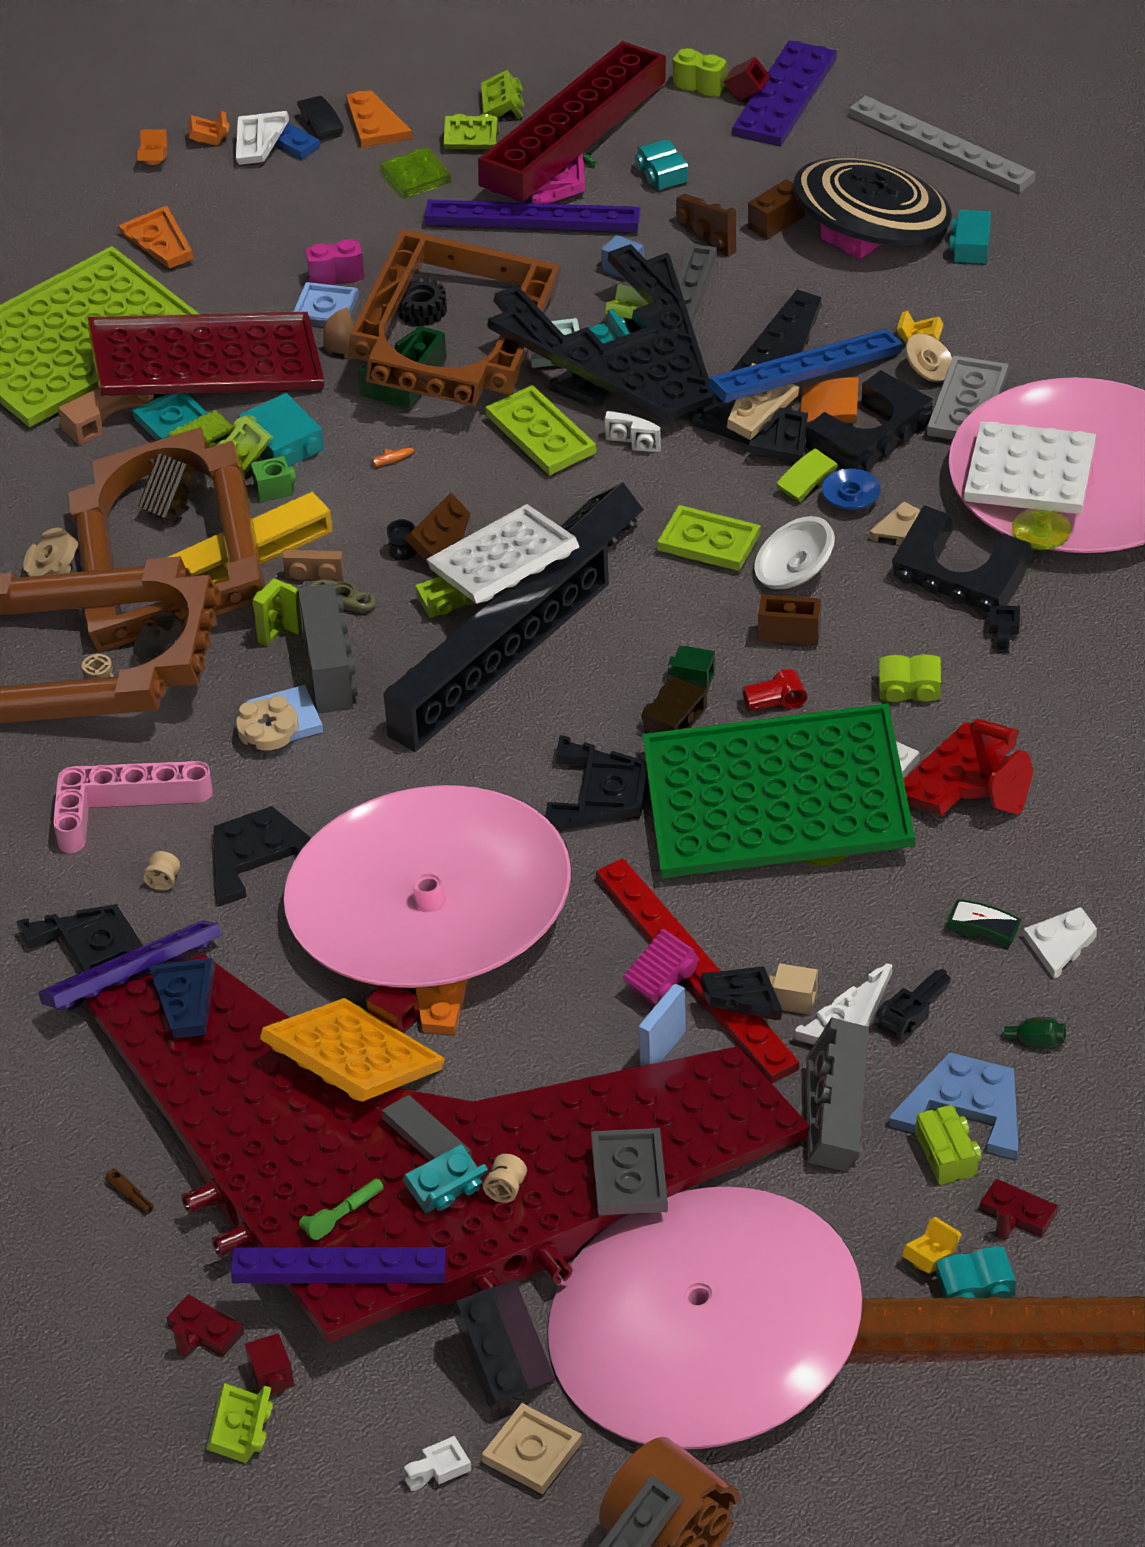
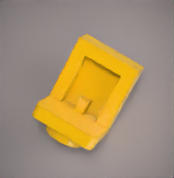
[897,311,944,344]
[902,1217,961,1274]

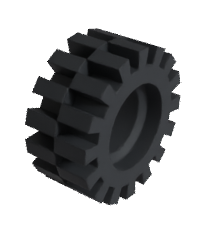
[398,278,447,326]

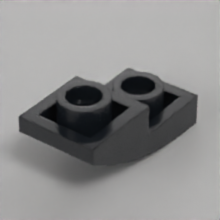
[297,95,344,139]

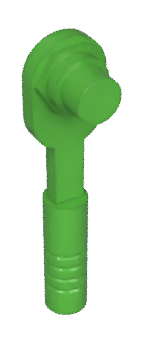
[299,1179,384,1240]

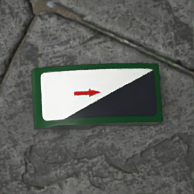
[946,899,1022,949]

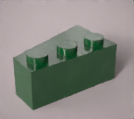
[357,326,447,409]

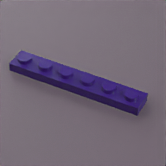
[38,920,222,1010]
[231,1247,446,1283]

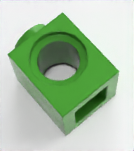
[251,456,296,503]

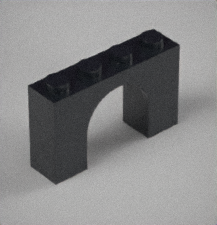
[806,370,933,471]
[892,505,1033,612]

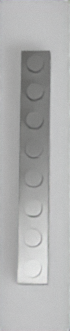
[849,95,1036,194]

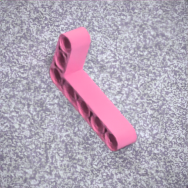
[53,761,213,853]

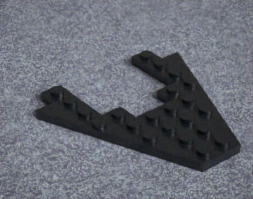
[487,244,714,421]

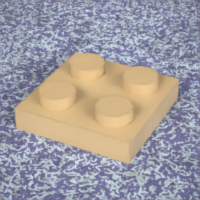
[482,1403,583,1494]

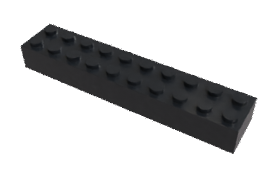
[383,526,609,752]

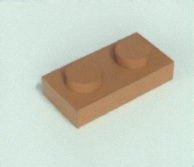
[282,550,345,581]

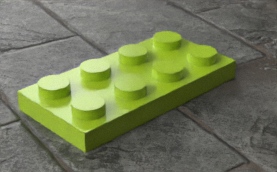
[485,385,597,476]

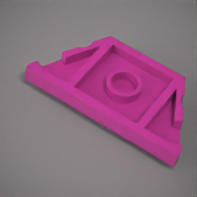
[532,153,585,204]

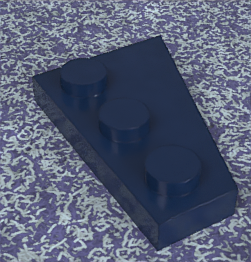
[149,958,215,1038]

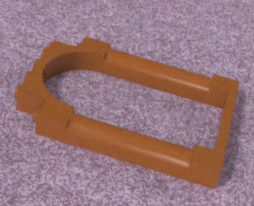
[348,229,560,407]
[68,427,266,653]
[0,556,220,723]

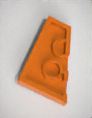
[118,205,194,269]

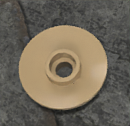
[905,334,952,382]

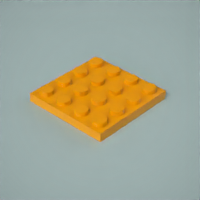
[260,998,445,1102]

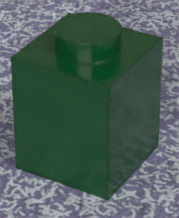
[668,645,715,693]

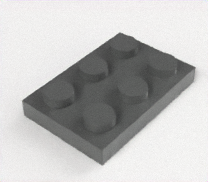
[591,1128,668,1215]

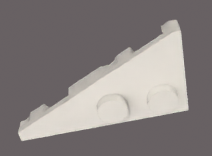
[795,963,892,1045]

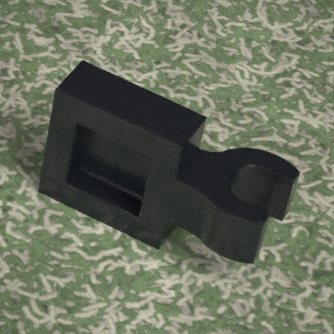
[989,605,1021,653]

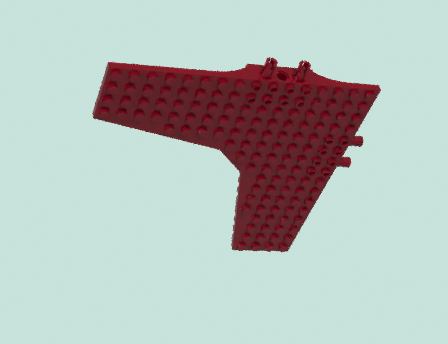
[86,954,810,1343]

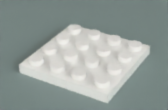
[964,422,1096,514]
[426,504,579,604]

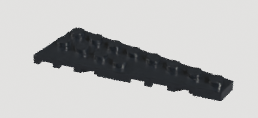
[693,289,821,445]

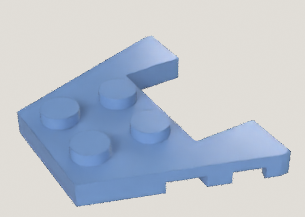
[889,1052,1019,1160]

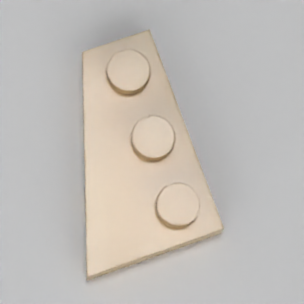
[727,363,799,440]

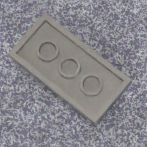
[927,355,1009,440]

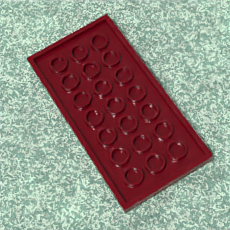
[87,312,325,396]

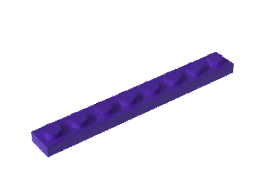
[424,199,641,232]

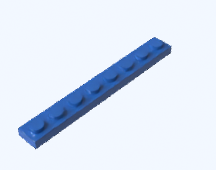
[708,329,903,403]

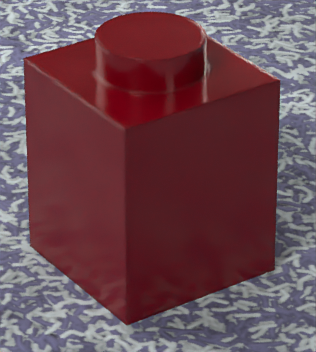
[723,57,771,102]
[366,986,420,1034]
[245,1333,295,1394]

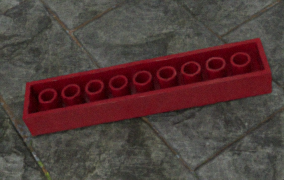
[478,41,666,202]

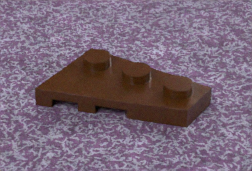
[676,193,737,257]
[404,493,471,563]

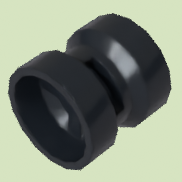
[387,519,417,560]

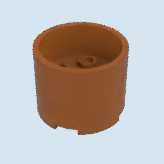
[599,1437,740,1547]

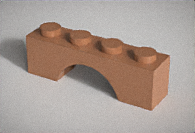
[58,388,165,446]

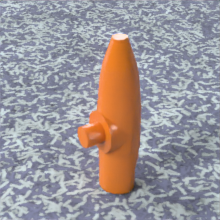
[372,448,414,467]

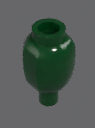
[1004,1017,1066,1049]

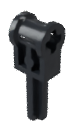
[874,969,951,1041]

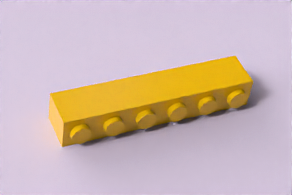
[166,491,333,585]

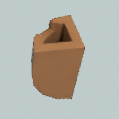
[323,307,354,359]

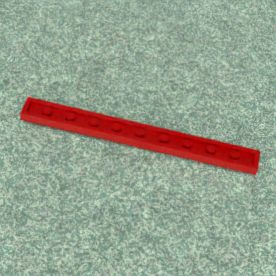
[596,858,799,1084]

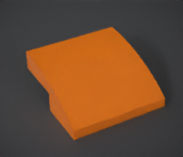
[801,377,859,425]

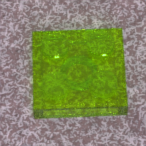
[380,147,451,199]

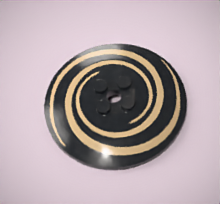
[792,157,952,246]

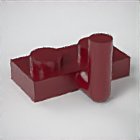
[980,1179,1058,1239]
[166,1294,244,1357]

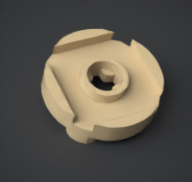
[23,528,78,577]
[236,696,299,750]

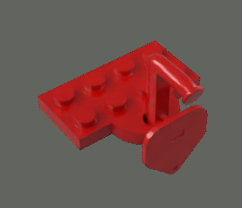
[903,719,1033,815]

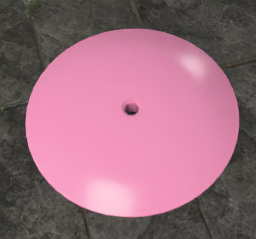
[949,377,1145,553]
[284,785,571,988]
[548,1187,862,1449]

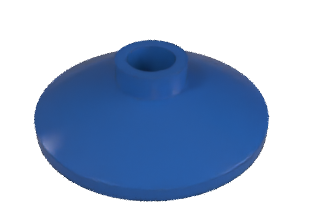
[822,469,881,510]

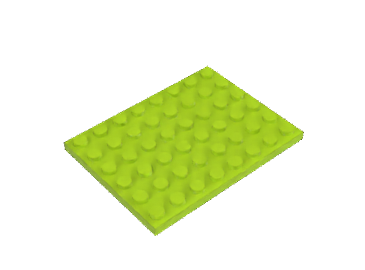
[0,246,199,428]

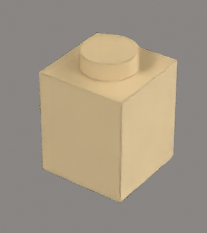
[769,963,818,1015]

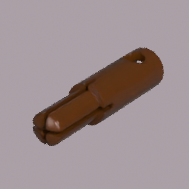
[105,1169,154,1214]

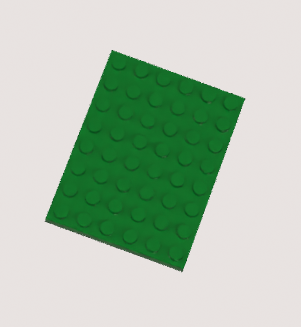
[643,703,915,878]

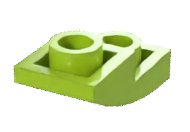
[776,449,838,503]

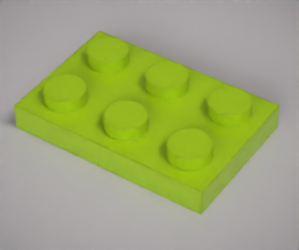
[657,505,761,571]

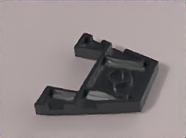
[545,735,648,830]
[214,806,311,906]
[17,904,143,1011]

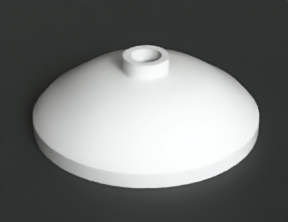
[755,516,835,589]

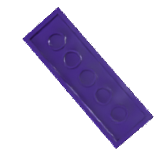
[732,40,837,146]

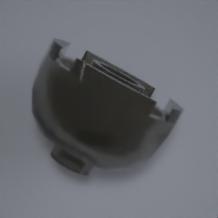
[133,611,186,665]

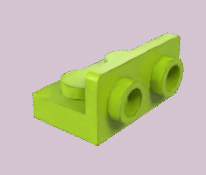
[481,69,525,120]
[444,114,499,149]
[218,415,274,476]

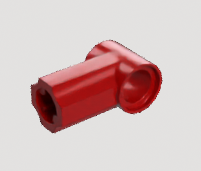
[742,669,808,712]

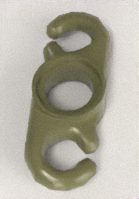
[308,579,377,613]

